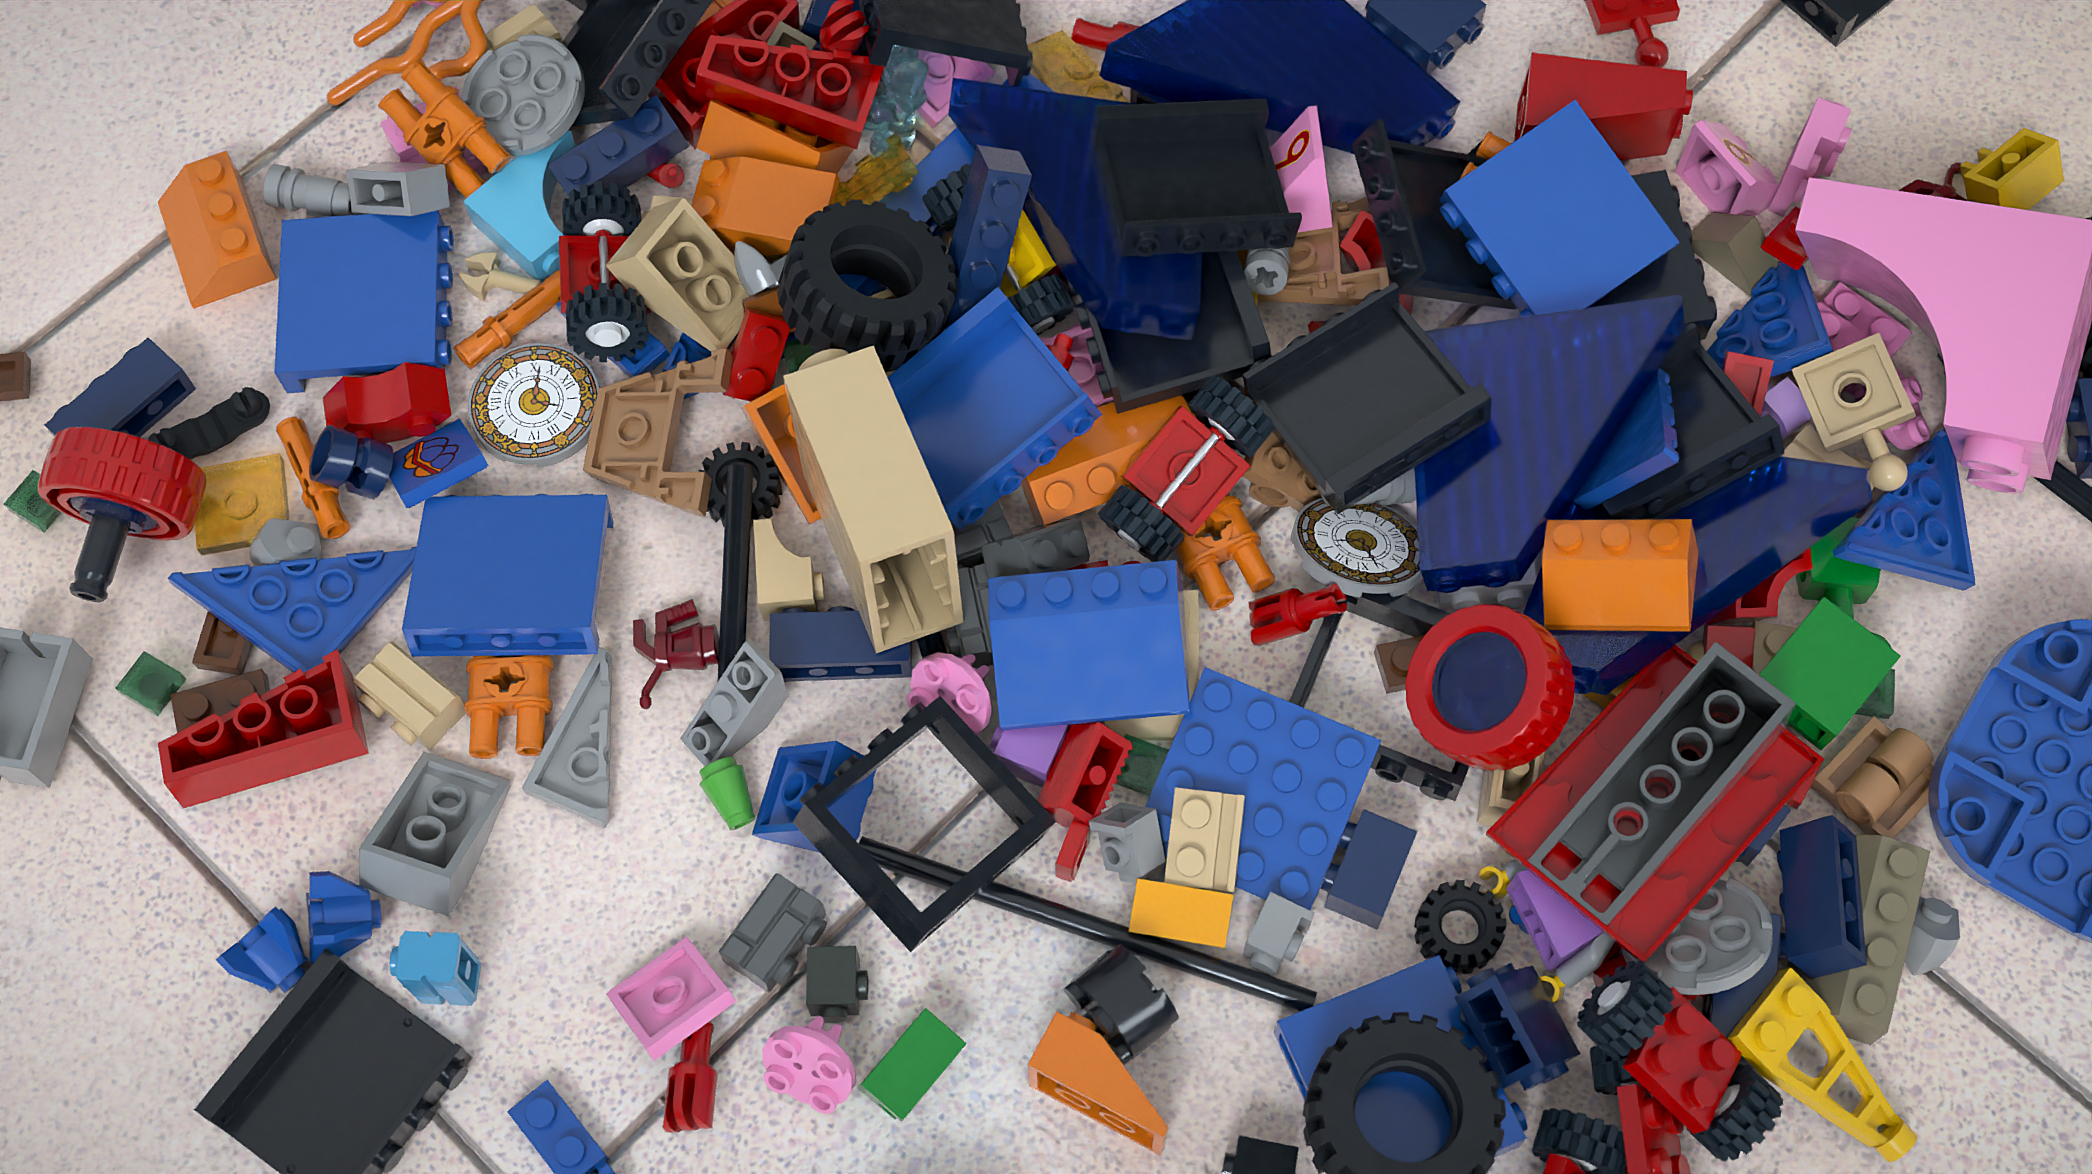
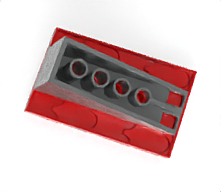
[1486,641,1824,963]

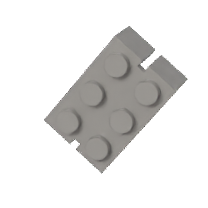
[0,627,93,788]

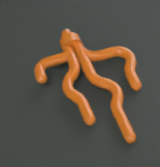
[326,0,487,106]

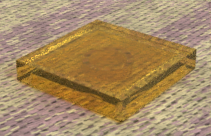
[194,453,290,556]

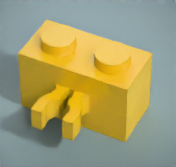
[1960,128,2064,210]

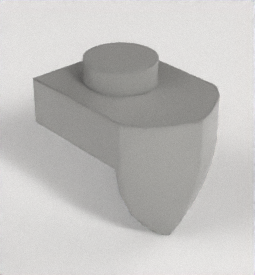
[734,241,787,297]
[249,518,322,566]
[1905,897,1960,976]

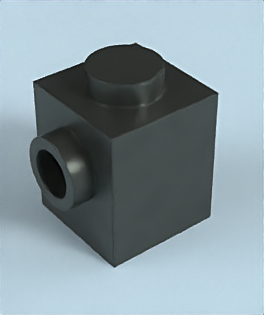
[806,946,868,1023]

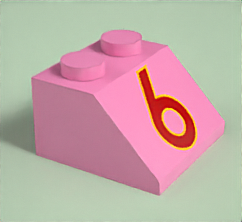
[1270,105,1333,232]
[1675,120,1779,216]

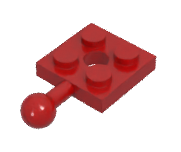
[1584,0,1680,68]

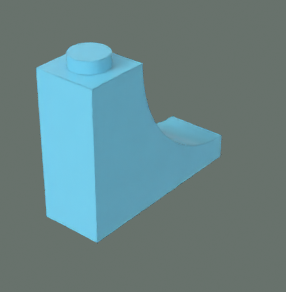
[463,130,576,283]

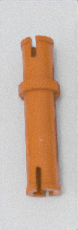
[453,270,561,370]
[276,417,350,540]

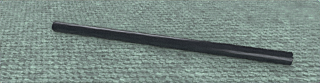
[859,836,1318,1012]

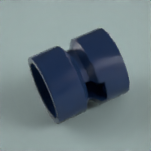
[309,425,393,500]

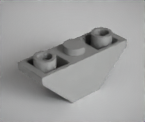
[680,639,788,767]

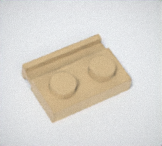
[1164,788,1245,893]

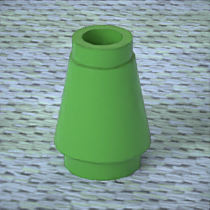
[699,756,756,830]

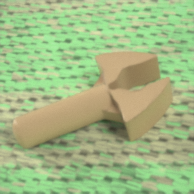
[459,252,541,301]

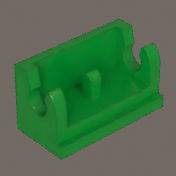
[857,1008,967,1122]

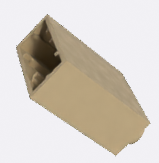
[783,346,964,653]

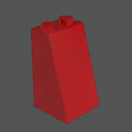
[1514,52,1693,161]

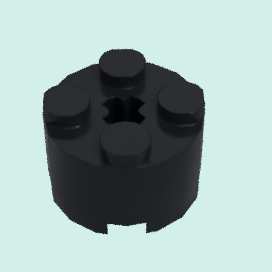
[1063,944,1179,1065]

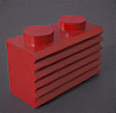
[1037,722,1133,827]

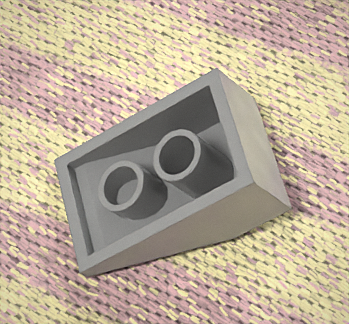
[359,752,511,916]

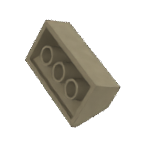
[1786,835,1930,1045]

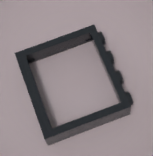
[1289,592,1514,801]
[793,696,1056,953]

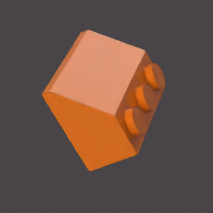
[696,100,854,174]
[158,150,277,309]
[1542,519,1699,631]

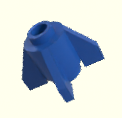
[306,871,381,964]
[216,907,308,993]

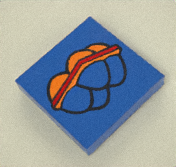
[389,418,489,508]

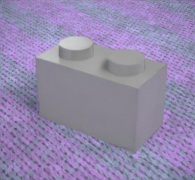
[346,162,450,216]

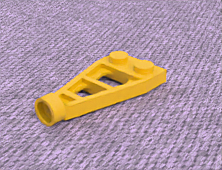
[1727,967,1917,1162]

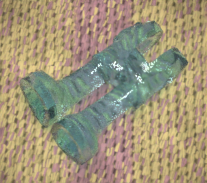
[864,45,929,163]

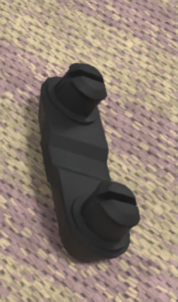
[148,387,270,460]

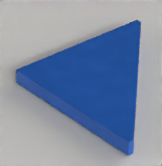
[1707,262,1834,378]
[1573,366,1679,510]
[1833,427,1976,591]
[168,546,417,673]

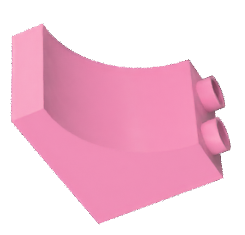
[1795,177,2092,494]

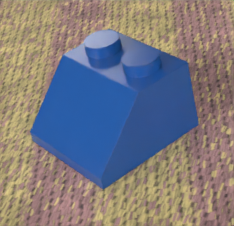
[752,741,877,853]

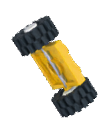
[922,164,1075,336]

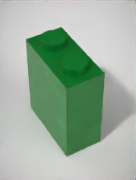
[1759,597,1901,751]

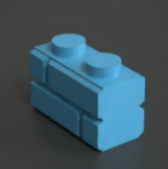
[389,931,481,1006]

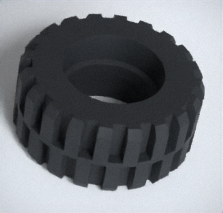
[777,200,958,372]
[1302,1012,1506,1174]

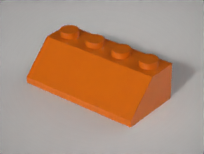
[1021,395,1195,526]

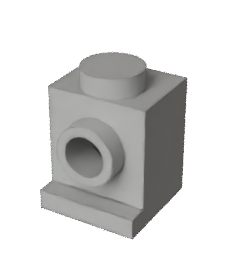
[1089,802,1166,883]
[1243,892,1314,975]

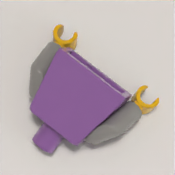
[1479,859,1615,1004]

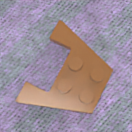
[1258,190,1391,306]
[583,348,733,517]

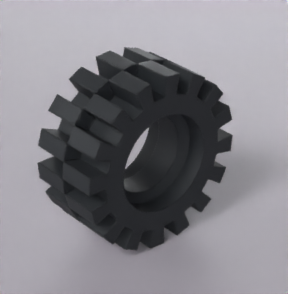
[698,442,782,527]
[1414,880,1507,974]

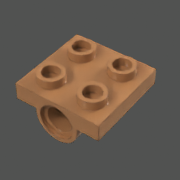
[1243,432,1322,512]
[1811,716,1934,839]

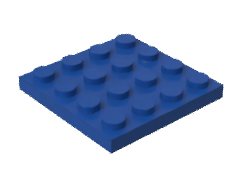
[1145,667,1381,911]

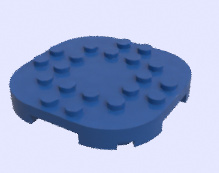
[1928,619,2092,943]

